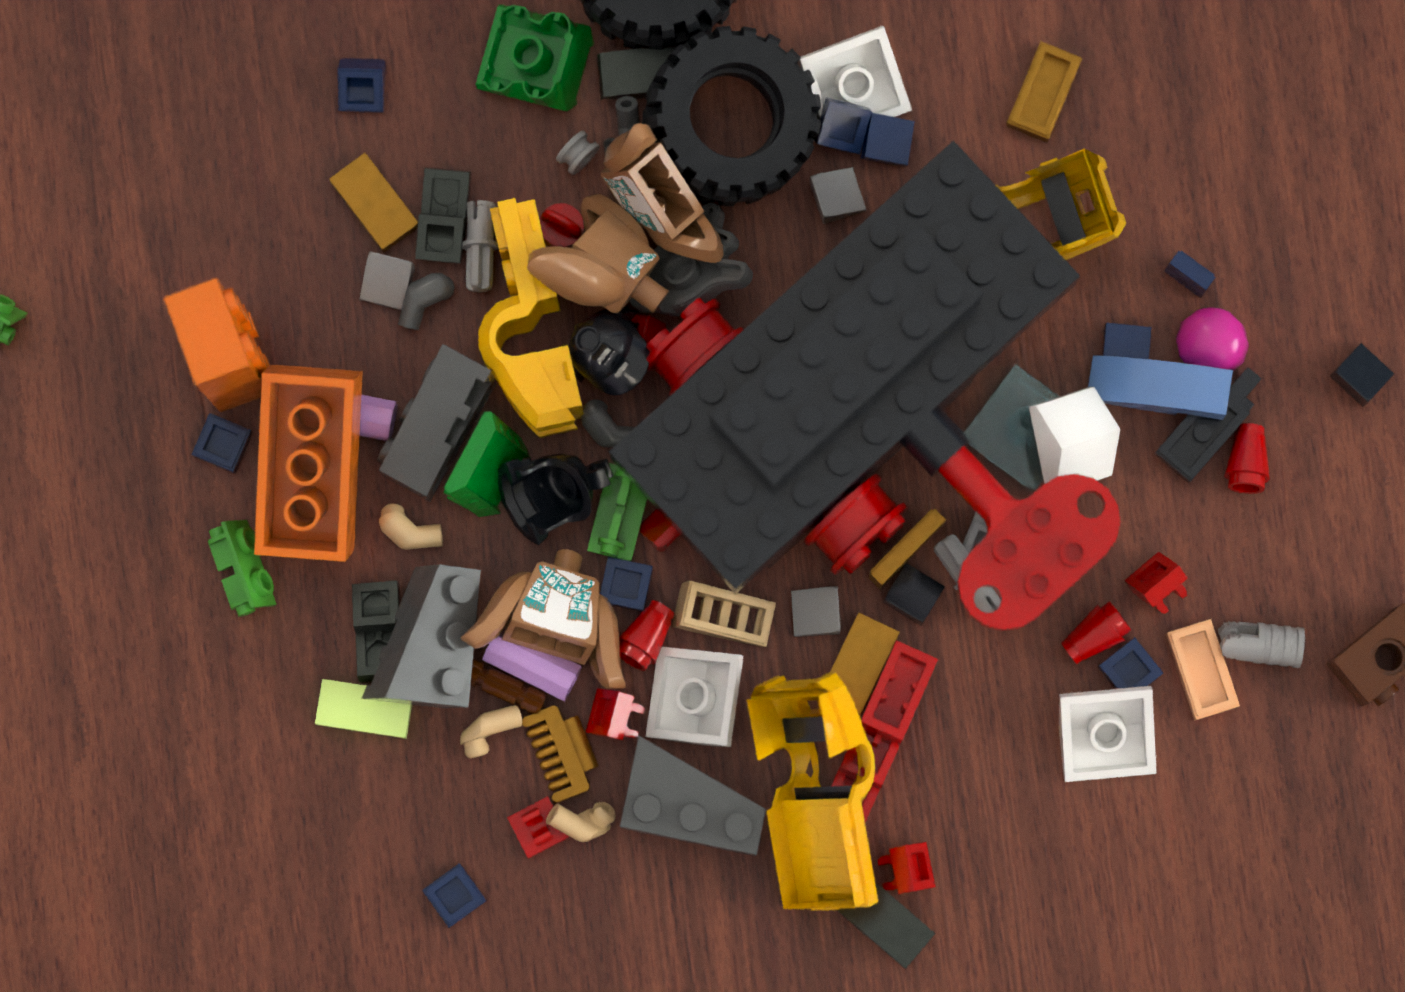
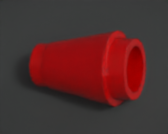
[1224,423,1270,494]
[619,600,675,671]
[1061,601,1131,664]

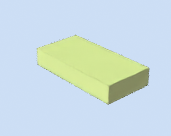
[315,679,412,739]

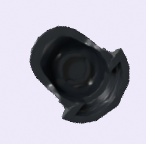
[568,307,650,395]
[498,454,613,545]

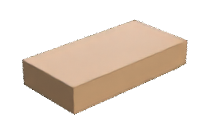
[1166,619,1240,721]

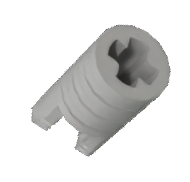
[1218,621,1305,668]

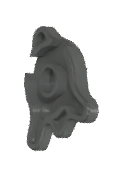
[630,203,753,316]

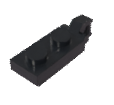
[1155,367,1262,483]

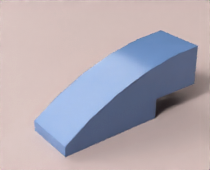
[1088,355,1233,420]

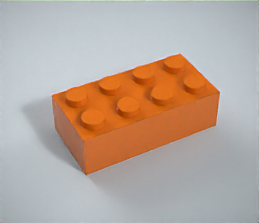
[164,278,270,413]
[254,365,363,562]

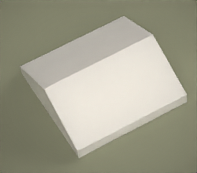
[799,26,912,120]
[1029,387,1120,484]
[645,647,743,747]
[1059,686,1156,782]

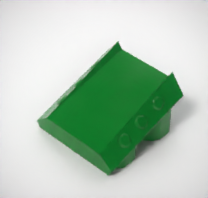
[476,4,594,111]
[444,411,531,517]

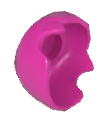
[1176,307,1249,371]

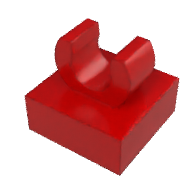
[1124,552,1188,614]
[586,688,645,741]
[507,796,569,859]
[877,842,936,894]

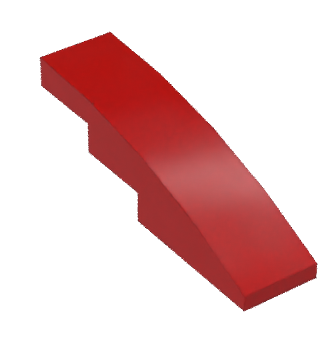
[831,640,938,823]

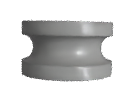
[556,130,600,175]

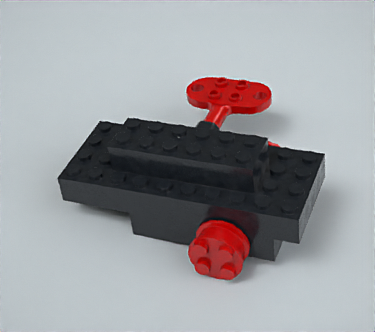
[609,141,1121,631]

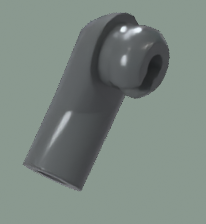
[604,96,640,152]
[398,273,455,330]
[581,399,635,448]

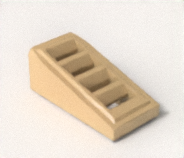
[672,581,776,647]

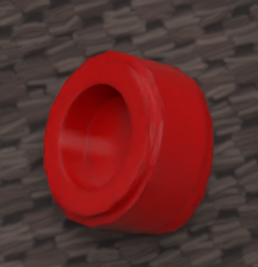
[540,203,584,248]

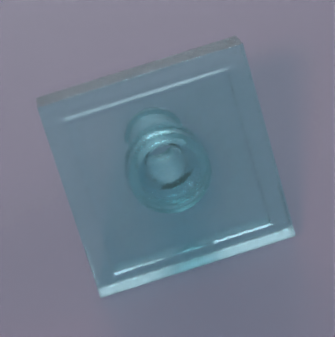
[964,364,1059,492]

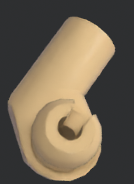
[379,503,443,550]
[460,705,522,759]
[546,802,616,842]

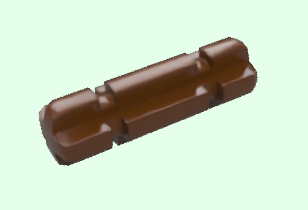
[471,659,547,714]

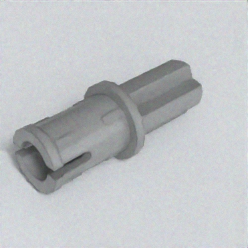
[462,200,498,292]
[934,534,1001,613]

